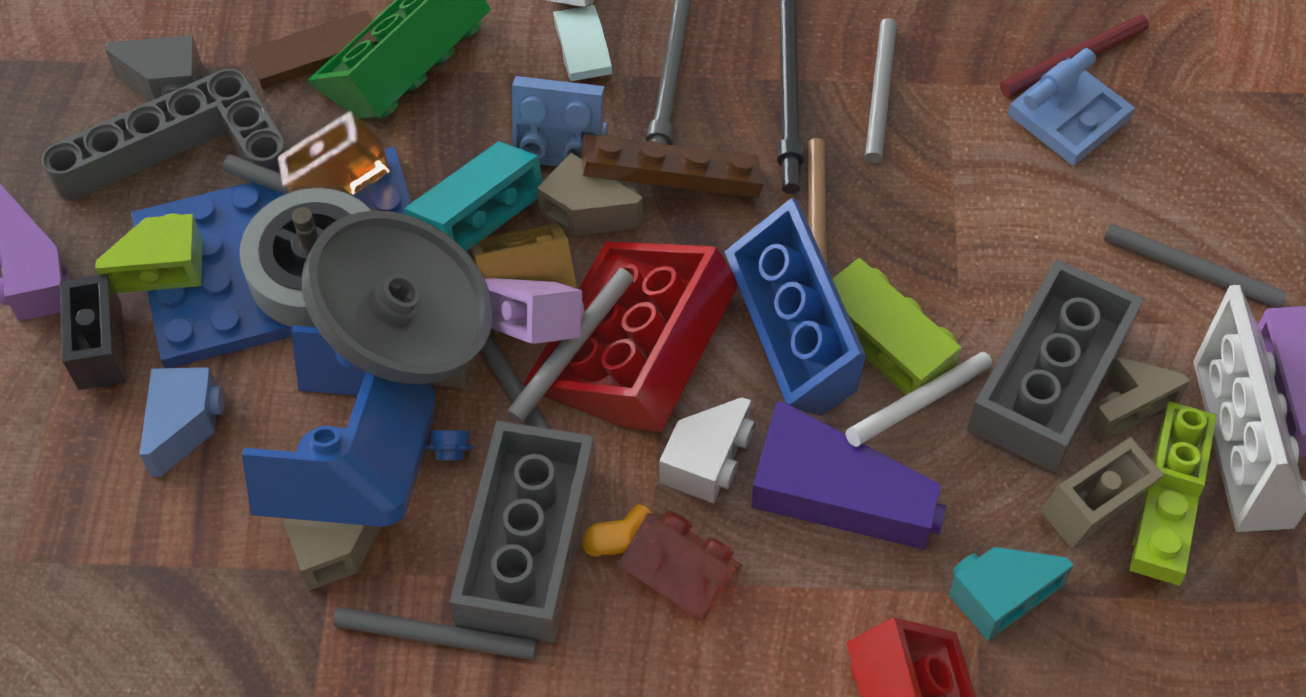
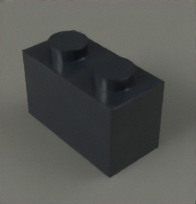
[60,274,126,390]

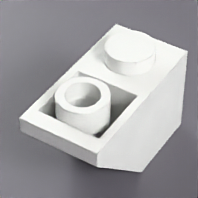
[659,397,756,503]

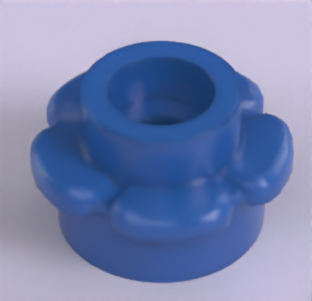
[426,430,474,460]

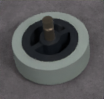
[240,188,371,327]

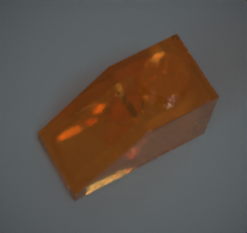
[277,111,390,194]

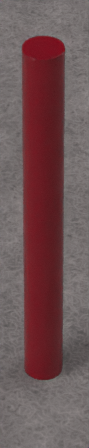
[1000,14,1149,97]

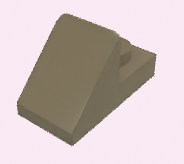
[1089,357,1190,444]

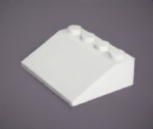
[1193,285,1306,532]

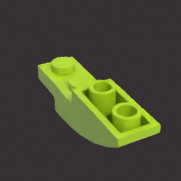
[1129,401,1217,586]

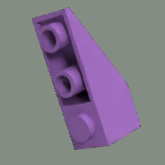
[0,184,71,321]

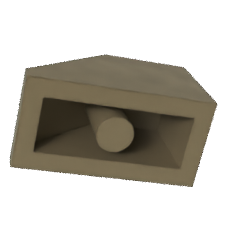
[1040,437,1164,549]

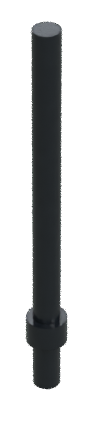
[777,0,804,194]

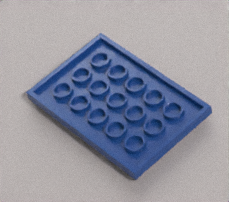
[131,147,411,368]

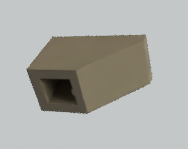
[537,153,643,236]
[283,518,382,591]

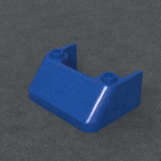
[242,325,436,527]

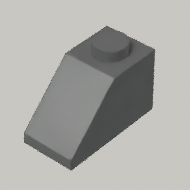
[105,35,202,101]

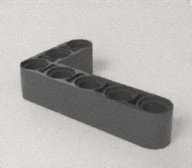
[41,69,292,200]

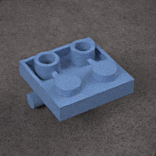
[1007,48,1135,166]
[512,76,608,166]

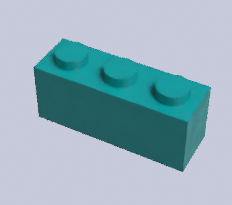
[404,141,543,252]

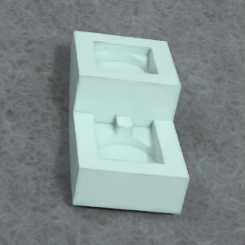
[553,5,613,81]

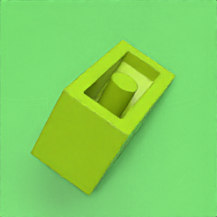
[95,213,203,293]

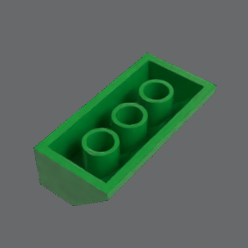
[308,0,492,119]

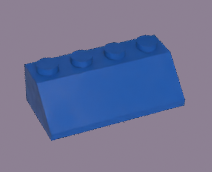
[725,198,866,416]

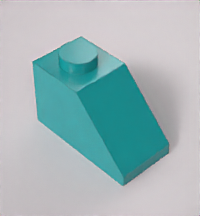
[948,547,1074,641]

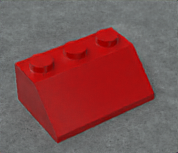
[846,617,976,697]

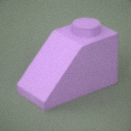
[485,278,584,344]

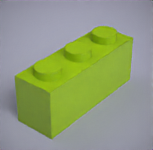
[832,258,961,395]

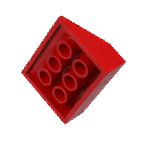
[524,241,738,432]

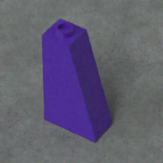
[751,401,946,550]

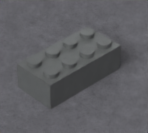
[967,259,1144,474]
[449,420,596,644]

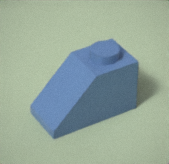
[139,368,225,477]

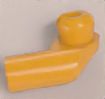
[582,504,654,557]

